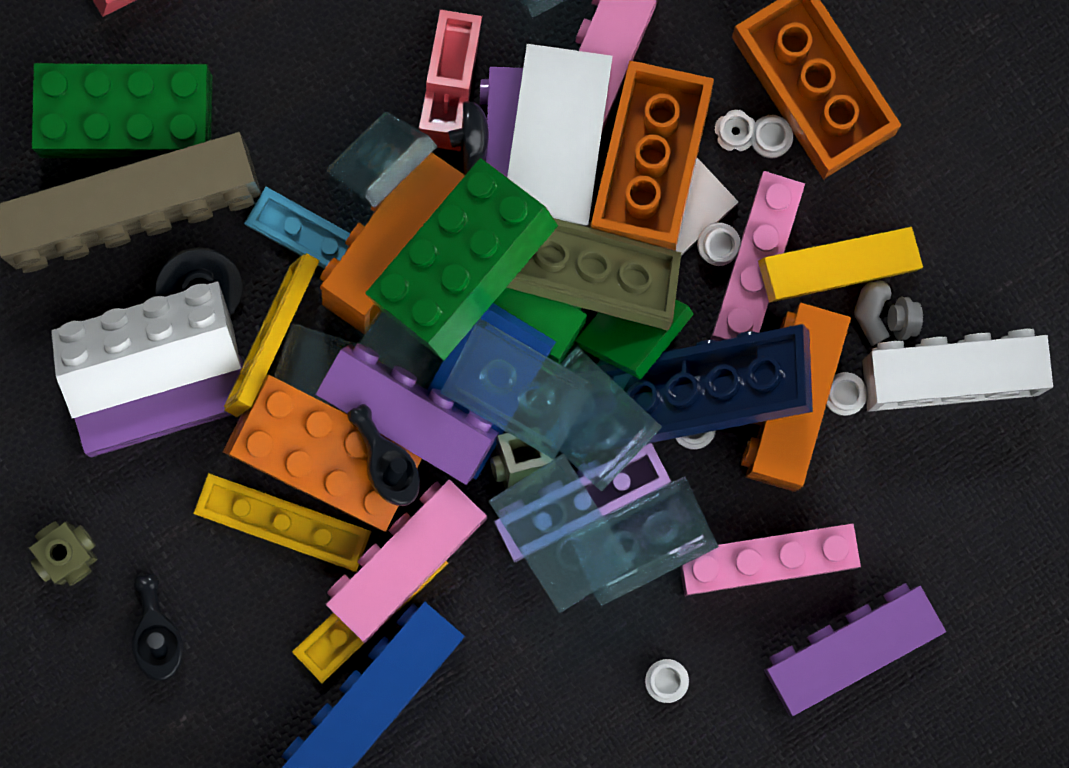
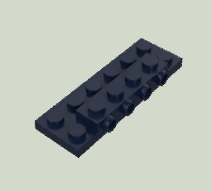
[561,324,813,459]

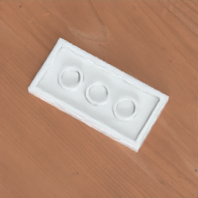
[507,44,613,227]

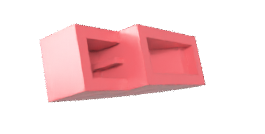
[418,10,482,151]

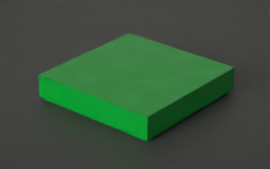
[575,299,694,380]

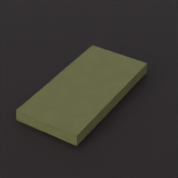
[506,218,681,330]

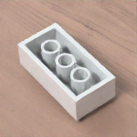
[51,281,241,418]
[862,329,1053,412]

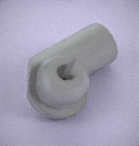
[854,280,892,347]

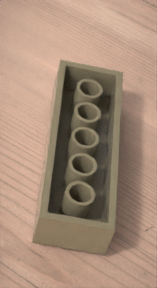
[0,132,262,273]

